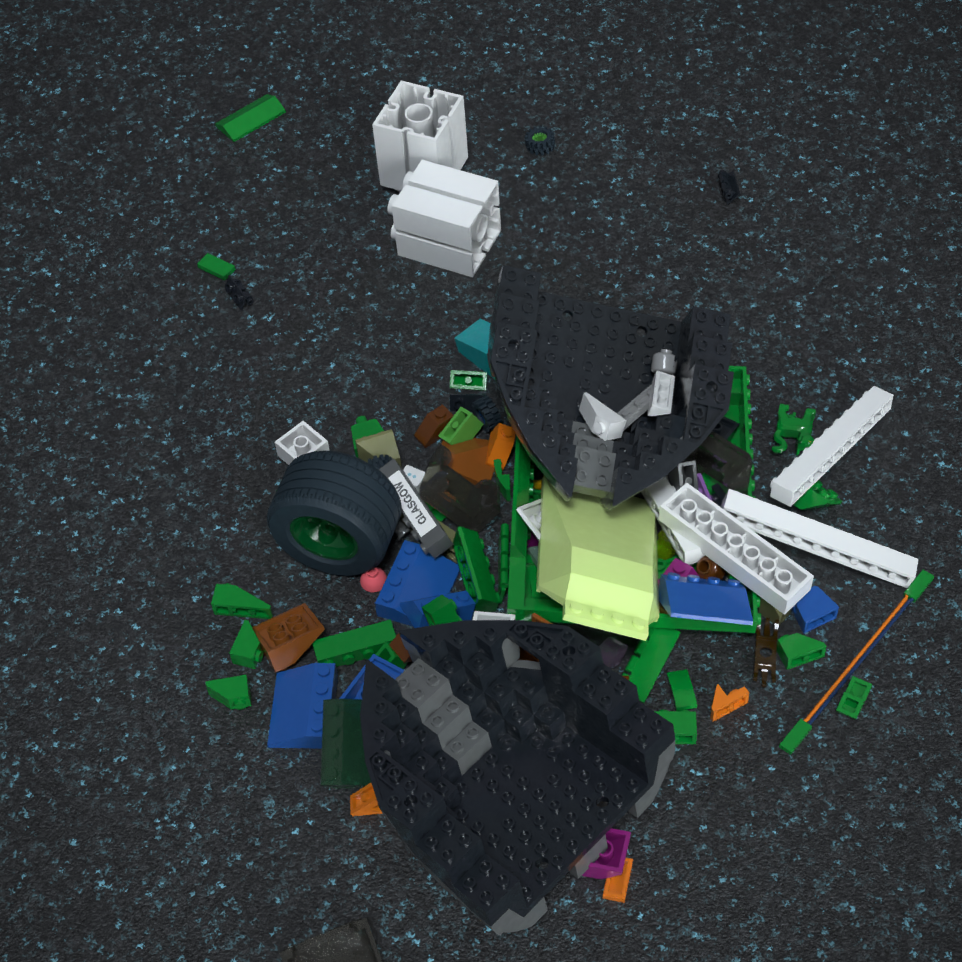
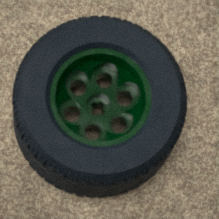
[267,450,402,576]

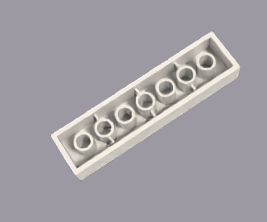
[659,483,814,615]

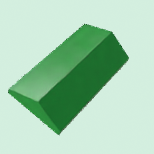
[215,94,286,142]

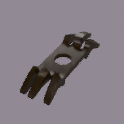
[753,618,779,687]

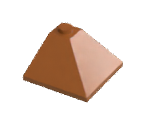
[432,438,494,489]
[252,603,325,672]

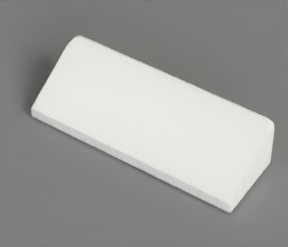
[648,371,675,416]

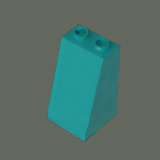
[454,318,495,379]

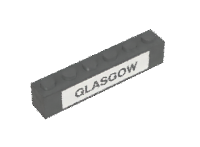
[379,459,454,558]

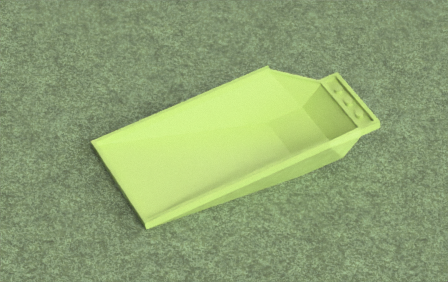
[536,475,659,641]

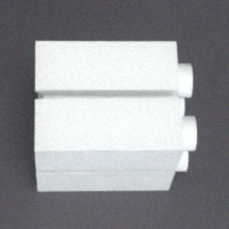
[372,81,468,192]
[387,160,501,277]

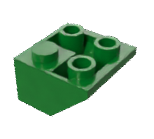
[793,480,842,510]

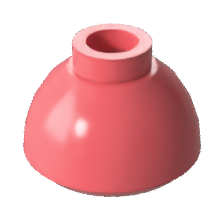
[360,567,387,592]

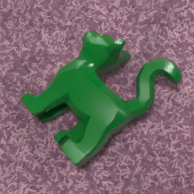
[771,404,816,456]

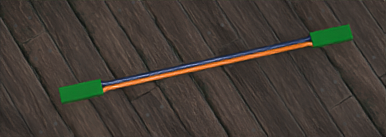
[779,570,934,755]

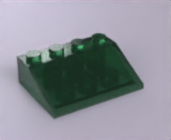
[321,699,371,789]

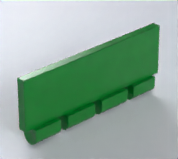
[498,523,509,604]
[621,627,681,704]

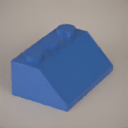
[400,590,476,628]

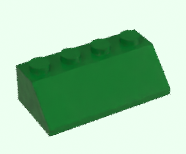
[452,527,500,616]

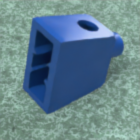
[791,586,839,633]

